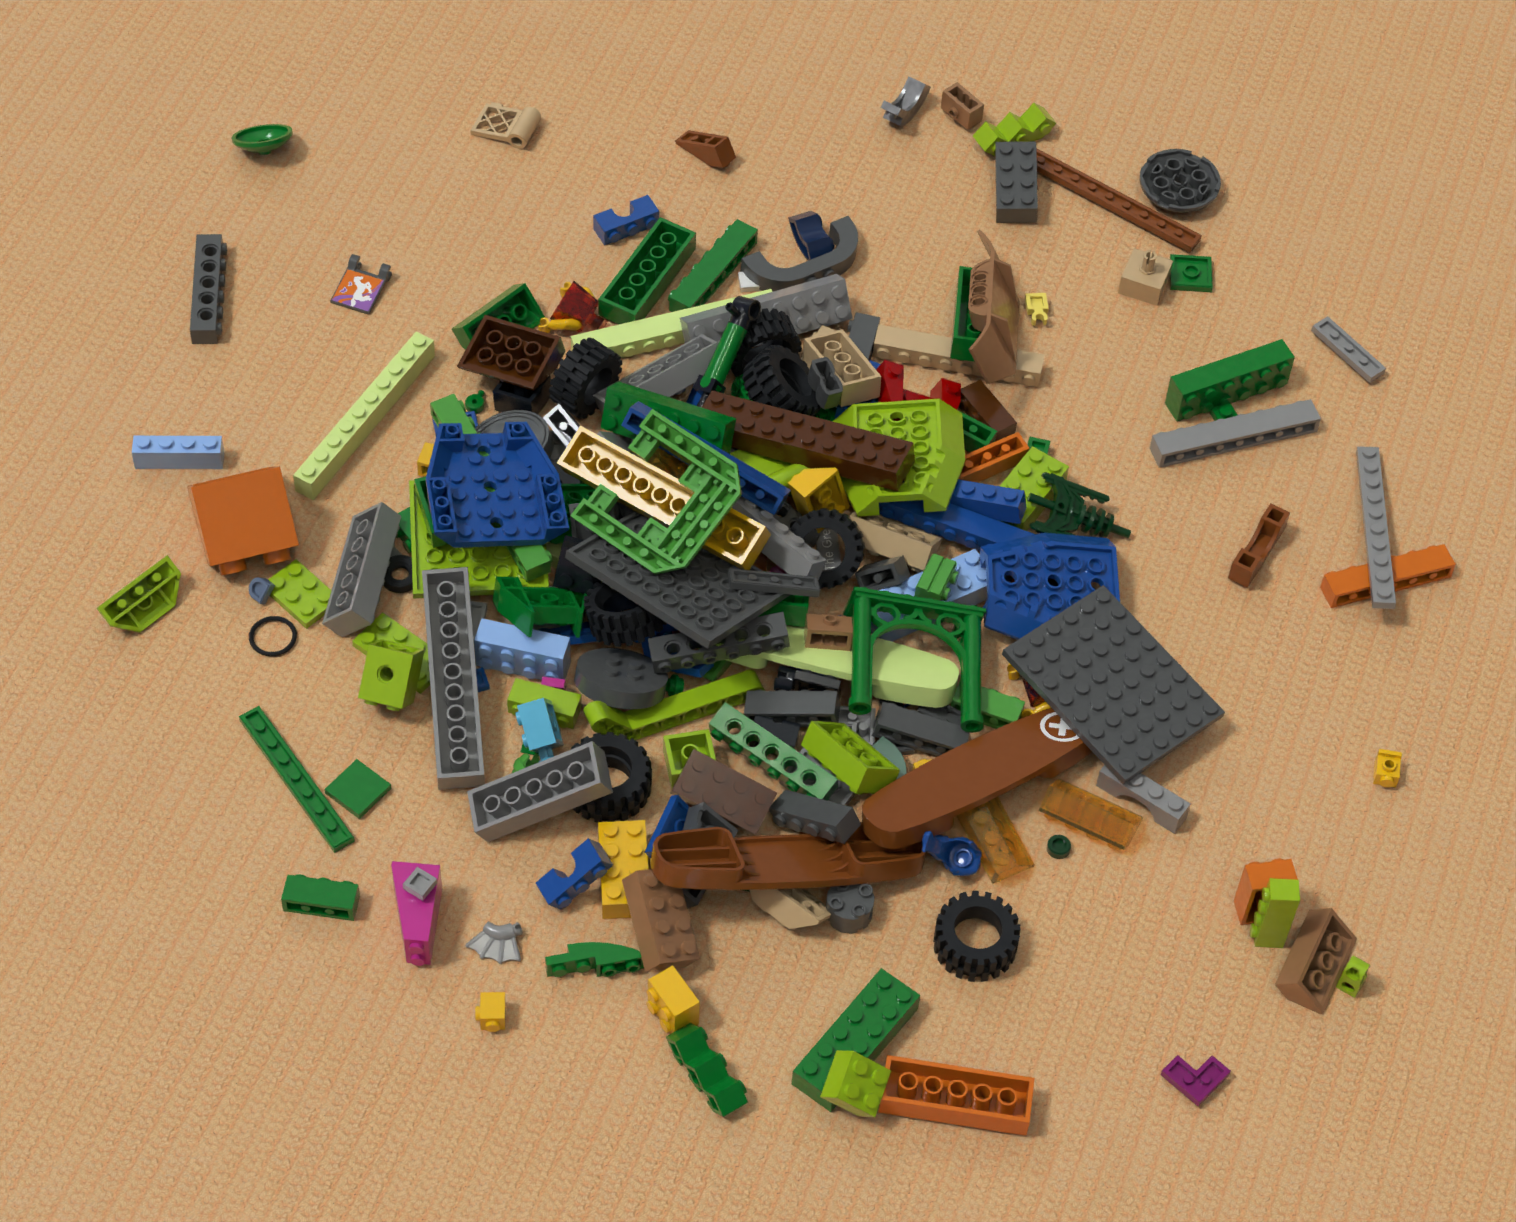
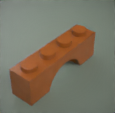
[1228,503,1290,588]

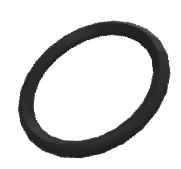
[249,616,297,656]

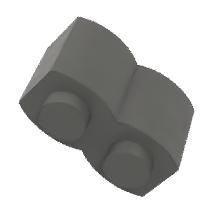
[807,357,843,409]

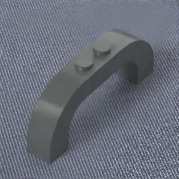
[740,216,858,292]

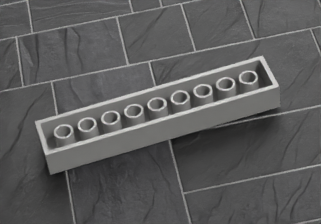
[422,567,485,790]

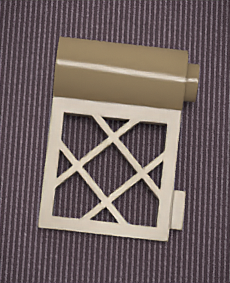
[470,102,541,149]

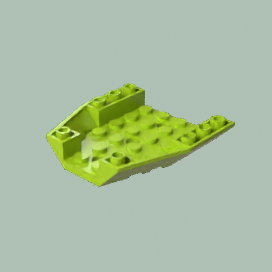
[832,399,965,516]

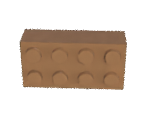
[622,869,700,972]

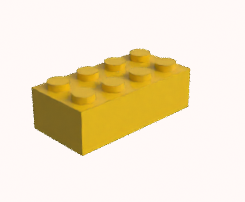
[598,820,648,919]

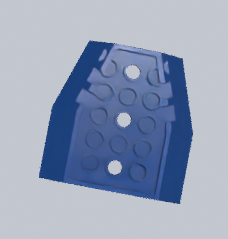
[425,422,569,548]
[980,533,1120,640]

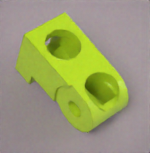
[1336,955,1370,998]

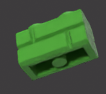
[914,553,959,601]

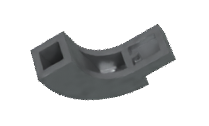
[880,76,931,126]

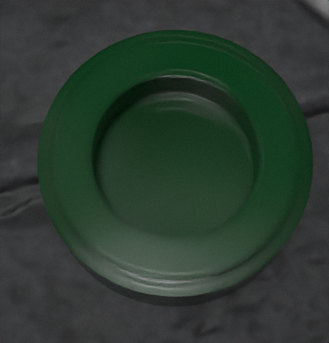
[1047,835,1071,859]

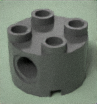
[826,883,875,934]

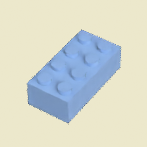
[474,618,571,680]

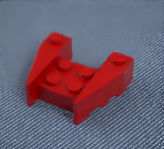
[876,360,961,421]

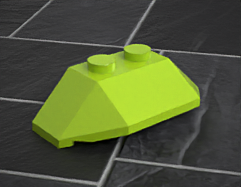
[96,555,181,633]

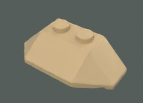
[750,888,831,929]

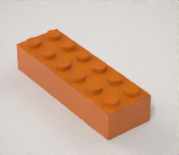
[878,1055,1035,1136]

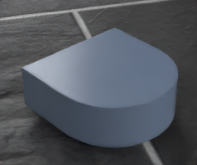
[249,577,275,604]

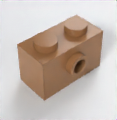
[941,82,984,130]
[804,613,853,651]

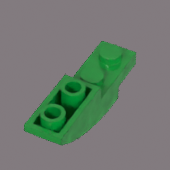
[545,942,644,977]

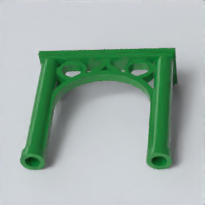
[843,586,986,733]

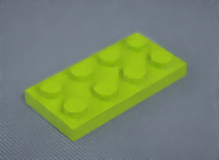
[352,612,430,694]

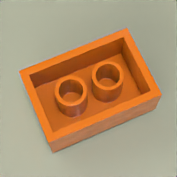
[1233,858,1298,925]

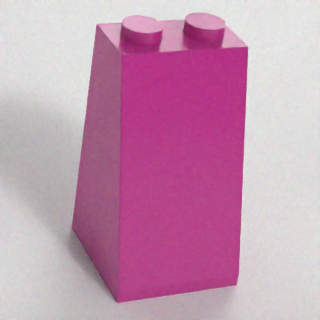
[391,861,442,966]

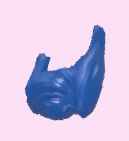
[922,831,982,876]

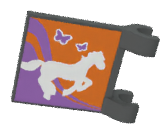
[330,254,392,315]

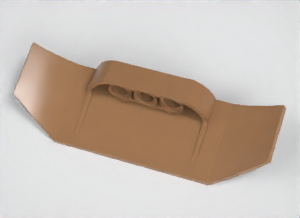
[968,230,1020,384]

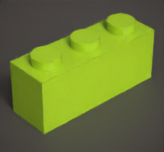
[507,678,582,729]

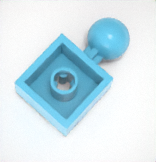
[516,698,564,762]

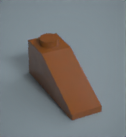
[675,130,736,168]

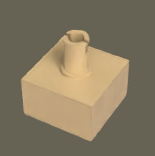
[1118,248,1173,306]

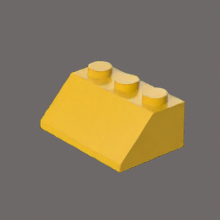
[788,467,850,533]

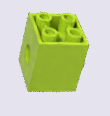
[358,639,425,711]

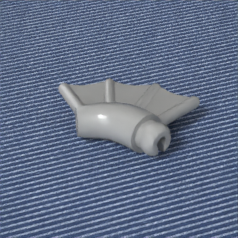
[465,921,523,964]

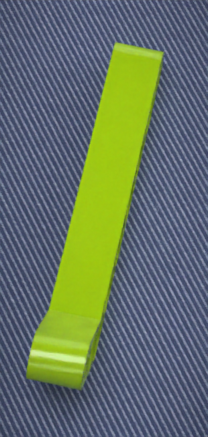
[583,670,765,740]

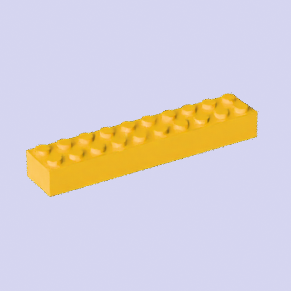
[557,426,771,570]

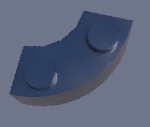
[788,211,834,261]

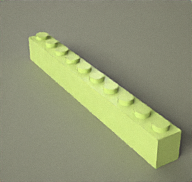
[571,289,772,358]
[293,331,435,500]

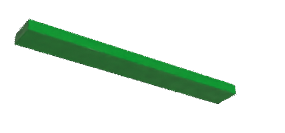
[239,706,355,853]

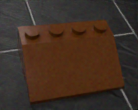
[457,315,566,391]

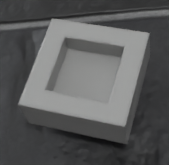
[403,867,437,901]

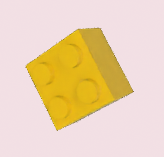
[646,965,700,1034]

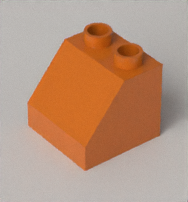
[187,466,299,575]

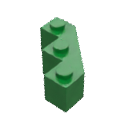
[666,1023,748,1117]

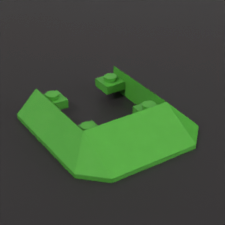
[570,409,742,575]

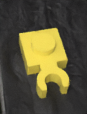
[1025,293,1049,326]

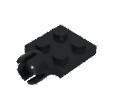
[774,665,841,699]

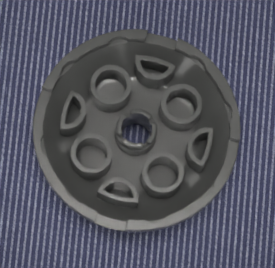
[1140,149,1221,213]

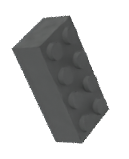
[995,142,1038,223]

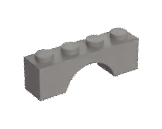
[1096,765,1191,834]

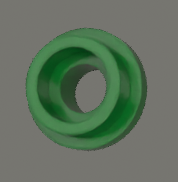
[666,674,684,696]

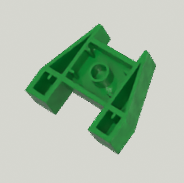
[493,576,587,638]

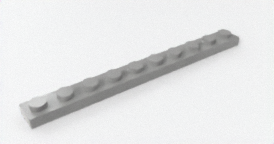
[1356,447,1396,609]

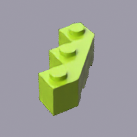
[973,103,1056,156]

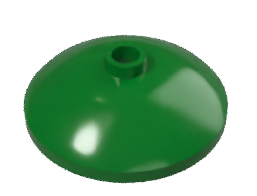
[232,124,293,155]

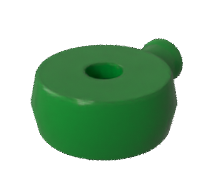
[465,390,485,414]

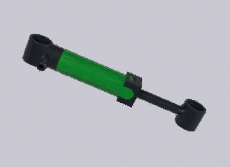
[693,296,761,407]

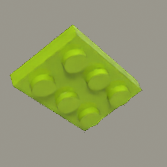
[268,559,331,629]

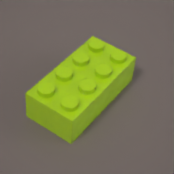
[998,446,1069,531]
[801,721,900,795]

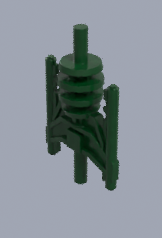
[1027,472,1131,538]

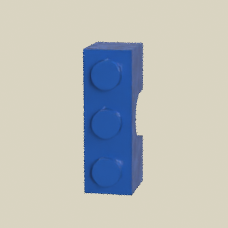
[593,195,659,246]
[536,838,613,909]

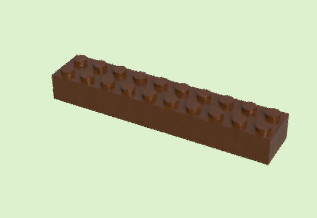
[702,391,915,491]

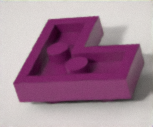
[1160,1055,1231,1106]

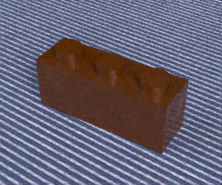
[959,380,1017,442]

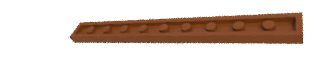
[1036,148,1202,253]

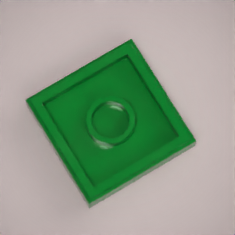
[1169,254,1213,293]
[325,759,392,819]

